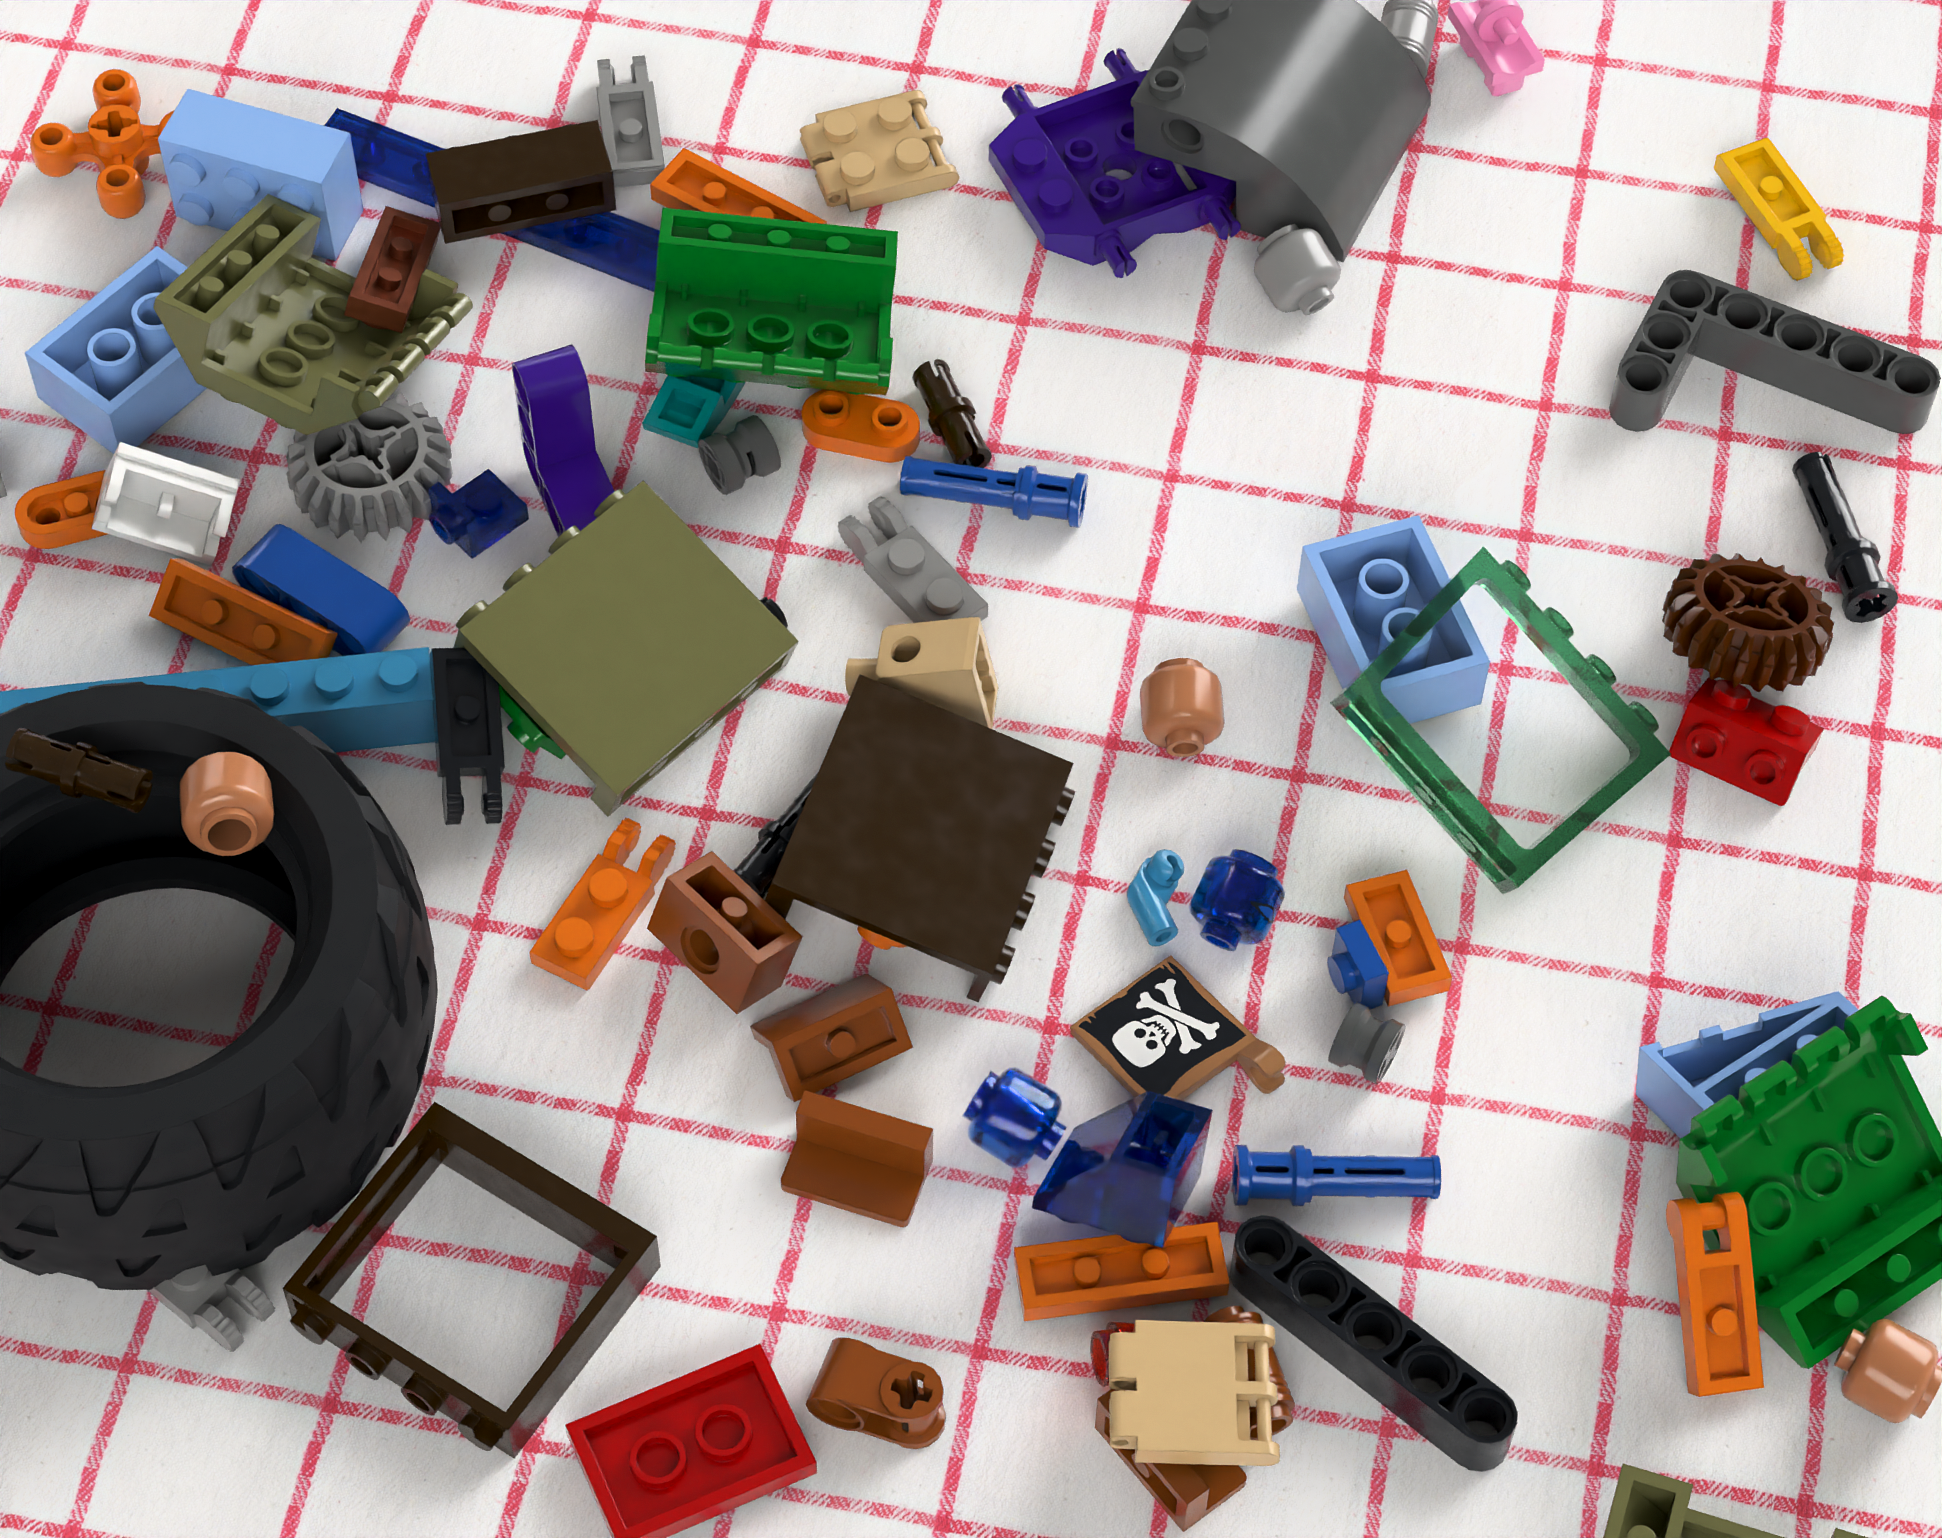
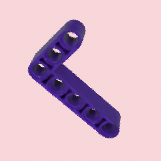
[512,344,615,537]

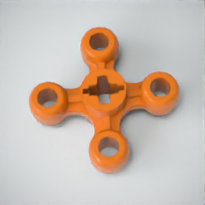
[30,69,174,219]

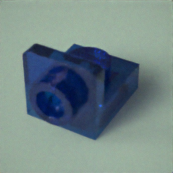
[428,469,529,559]

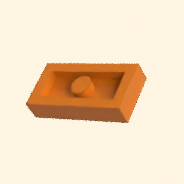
[1344,870,1452,1007]

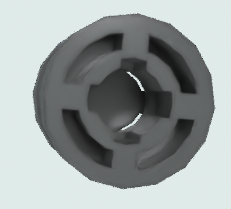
[698,415,781,495]

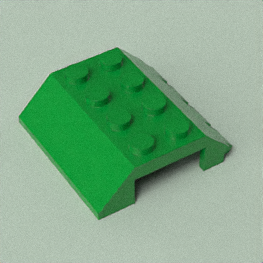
[645,208,898,395]
[1676,996,1942,1369]

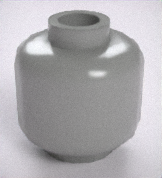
[1254,224,1341,316]

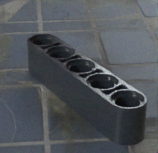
[1230,1215,1518,1472]

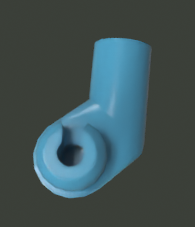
[1127,849,1184,946]

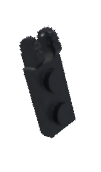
[429,648,505,825]

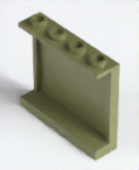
[453,480,799,817]

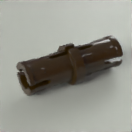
[912,359,992,468]
[5,727,153,813]

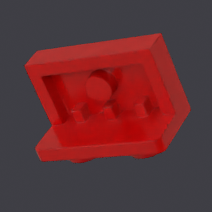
[1669,677,1824,806]

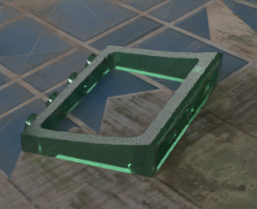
[1330,546,1671,894]

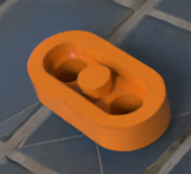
[801,389,920,463]
[15,470,108,549]

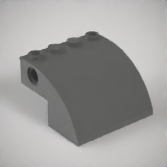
[1131,0,1431,262]

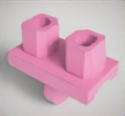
[1447,0,1545,96]

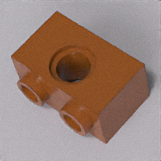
[647,851,803,1014]

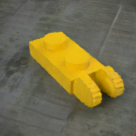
[1714,138,1845,281]

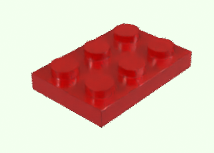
[565,1344,817,1538]

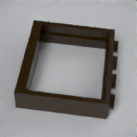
[283,1102,661,1459]

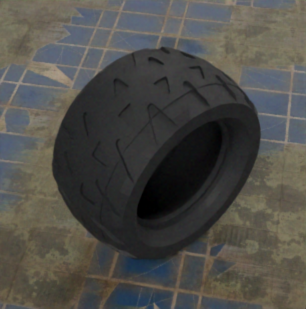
[0,682,438,1290]

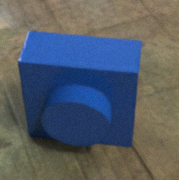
[1327,920,1389,1010]

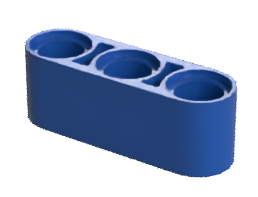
[232,524,410,656]

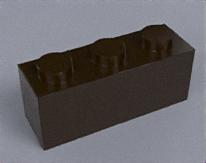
[425,120,616,244]

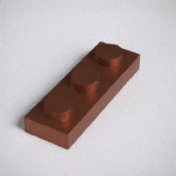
[344,206,441,333]

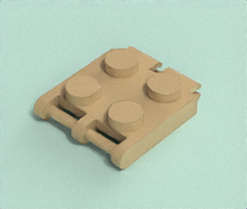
[799,90,959,212]
[1108,1320,1280,1466]

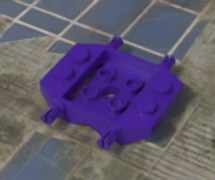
[988,48,1241,278]

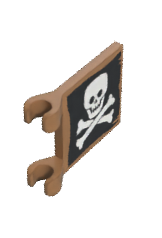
[1070,955,1286,1153]

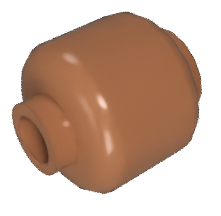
[1140,658,1225,757]
[179,752,274,856]
[1834,1319,1942,1423]

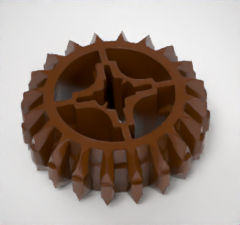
[1662,553,1834,693]

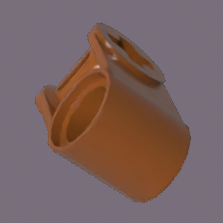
[806,1338,946,1449]

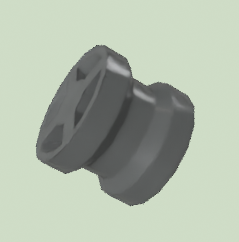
[1328,1002,1406,1085]

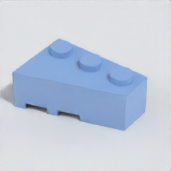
[1636,991,1858,1139]

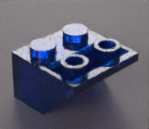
[1032,1091,1213,1248]

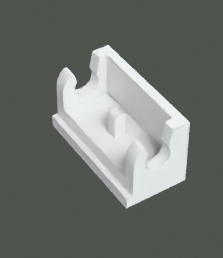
[91,442,239,566]

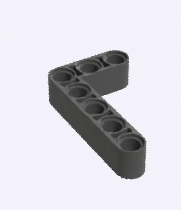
[1609,270,1941,434]

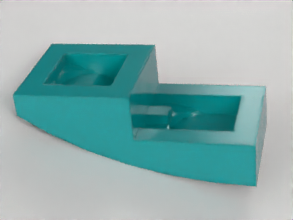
[642,375,746,448]

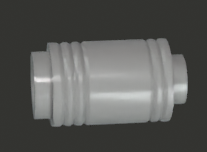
[1381,0,1439,79]

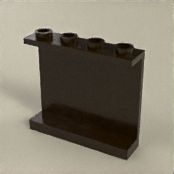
[765,674,1076,1002]

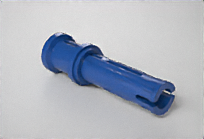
[900,456,1088,528]
[1232,1145,1441,1206]

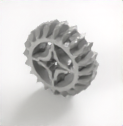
[286,392,452,543]

